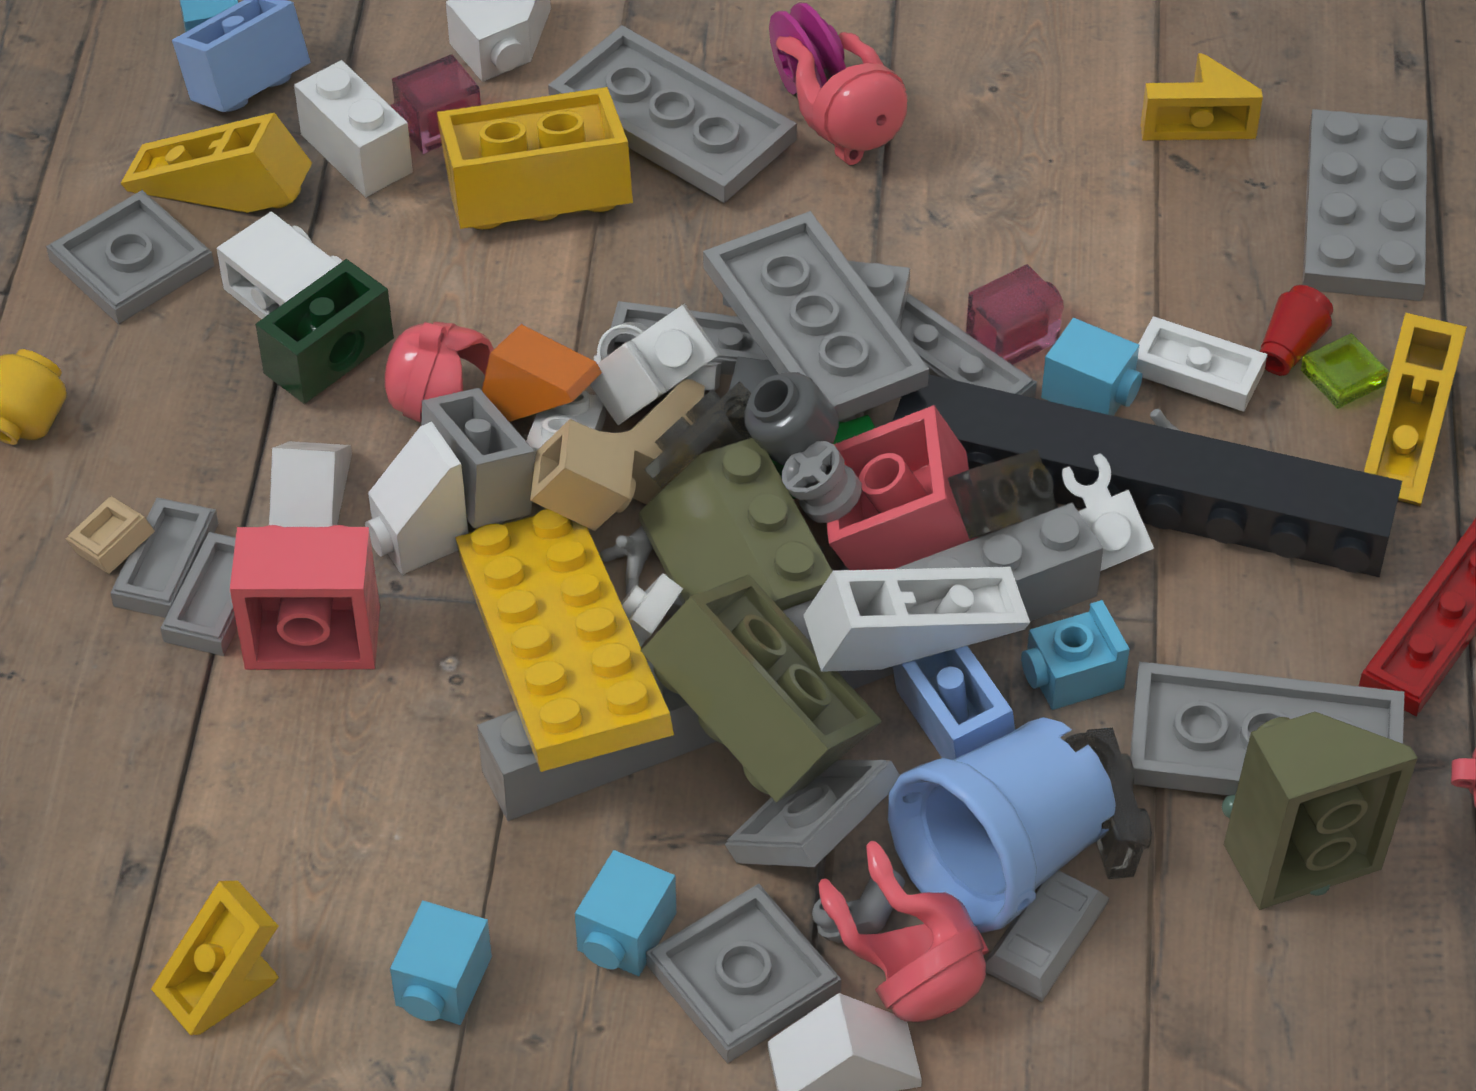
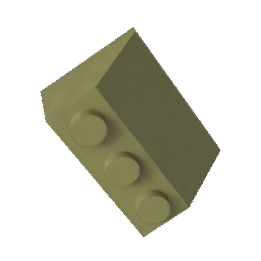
[639,438,832,611]
[641,574,882,803]
[1224,711,1417,910]

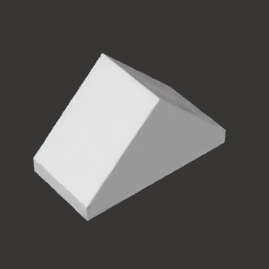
[269,441,352,527]
[768,993,922,1091]

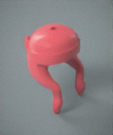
[776,32,907,165]
[385,322,494,422]
[818,841,989,1022]

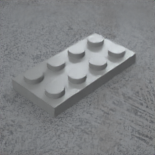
[548,25,797,203]
[1302,109,1427,301]
[703,211,929,421]
[1127,661,1404,796]

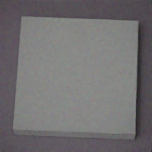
[46,190,214,324]
[725,760,900,867]
[646,884,841,1064]

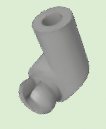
[812,870,905,943]

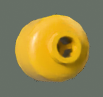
[0,349,67,445]

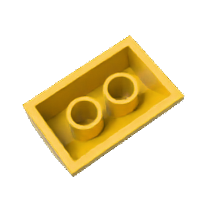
[437,87,633,229]

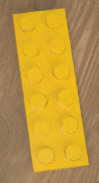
[455,509,674,772]

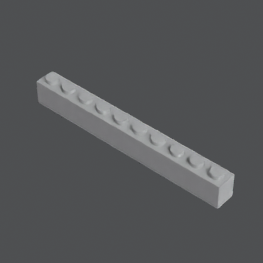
[477,503,1103,821]

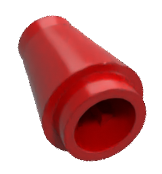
[1260,285,1333,376]

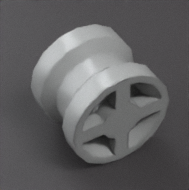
[782,441,862,523]

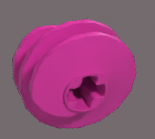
[769,2,846,95]

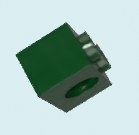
[255,259,394,404]

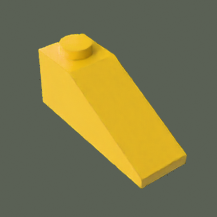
[121,112,312,213]
[1364,313,1467,506]

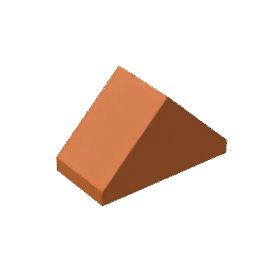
[482,324,602,422]

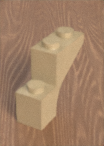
[530,379,706,531]

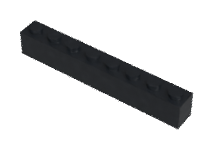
[893,375,1402,577]

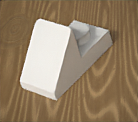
[590,304,720,425]

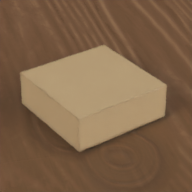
[66,496,155,574]

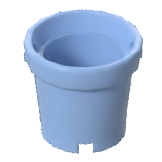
[887,717,1116,933]

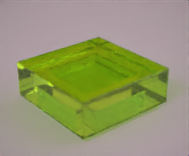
[1301,333,1389,409]

